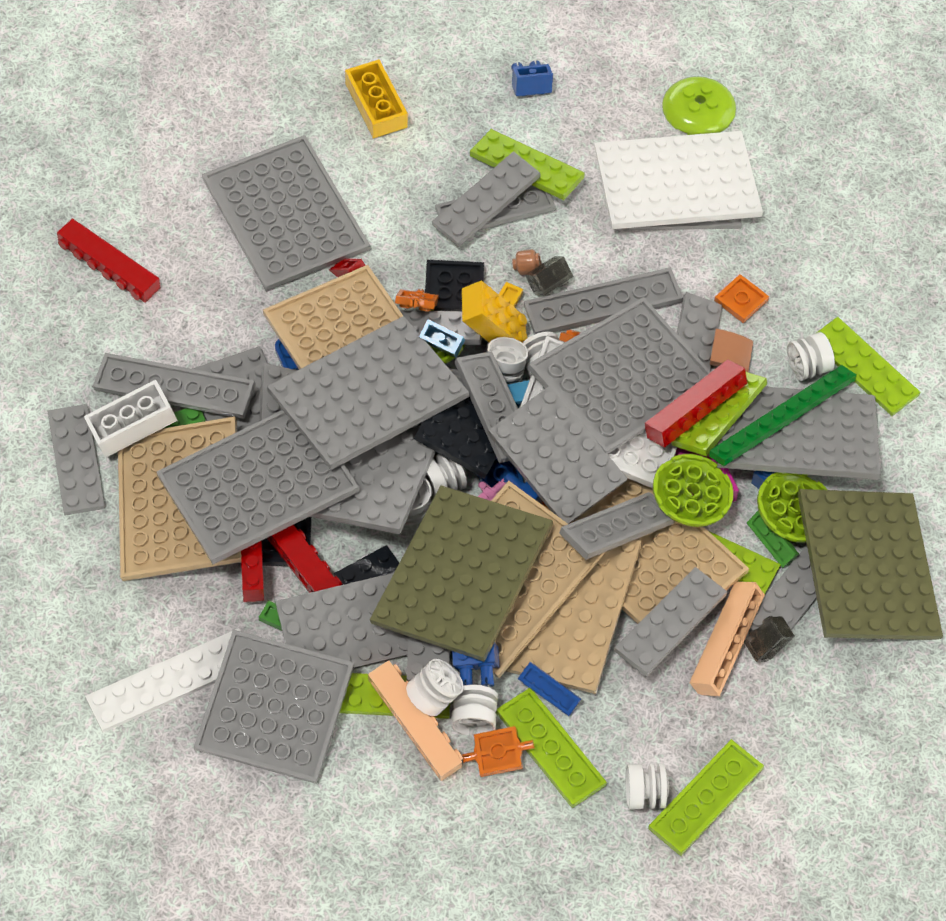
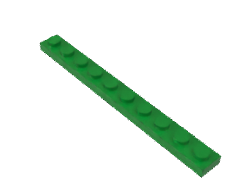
[709,365,857,466]

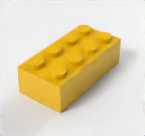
[345,59,408,139]
[462,280,527,343]

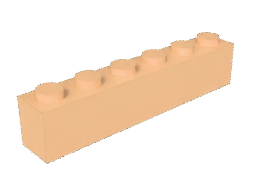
[689,582,765,696]
[368,660,463,781]

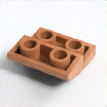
[710,329,753,372]

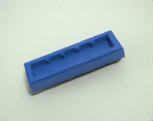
[518,661,581,716]

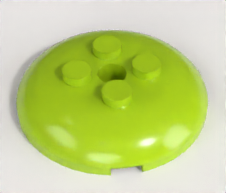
[662,76,736,135]
[653,454,733,527]
[757,472,827,543]

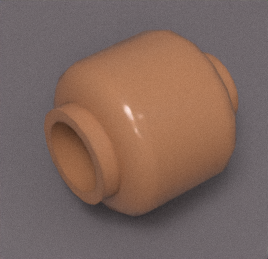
[512,249,542,276]

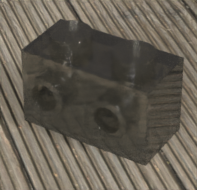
[525,256,574,297]
[744,616,795,662]

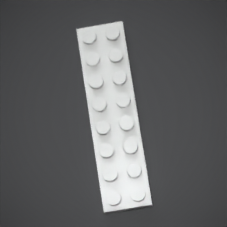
[85,628,241,733]

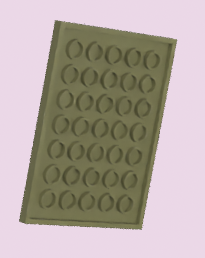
[370,485,553,662]
[797,489,943,640]

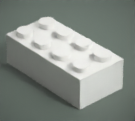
[84,380,177,458]

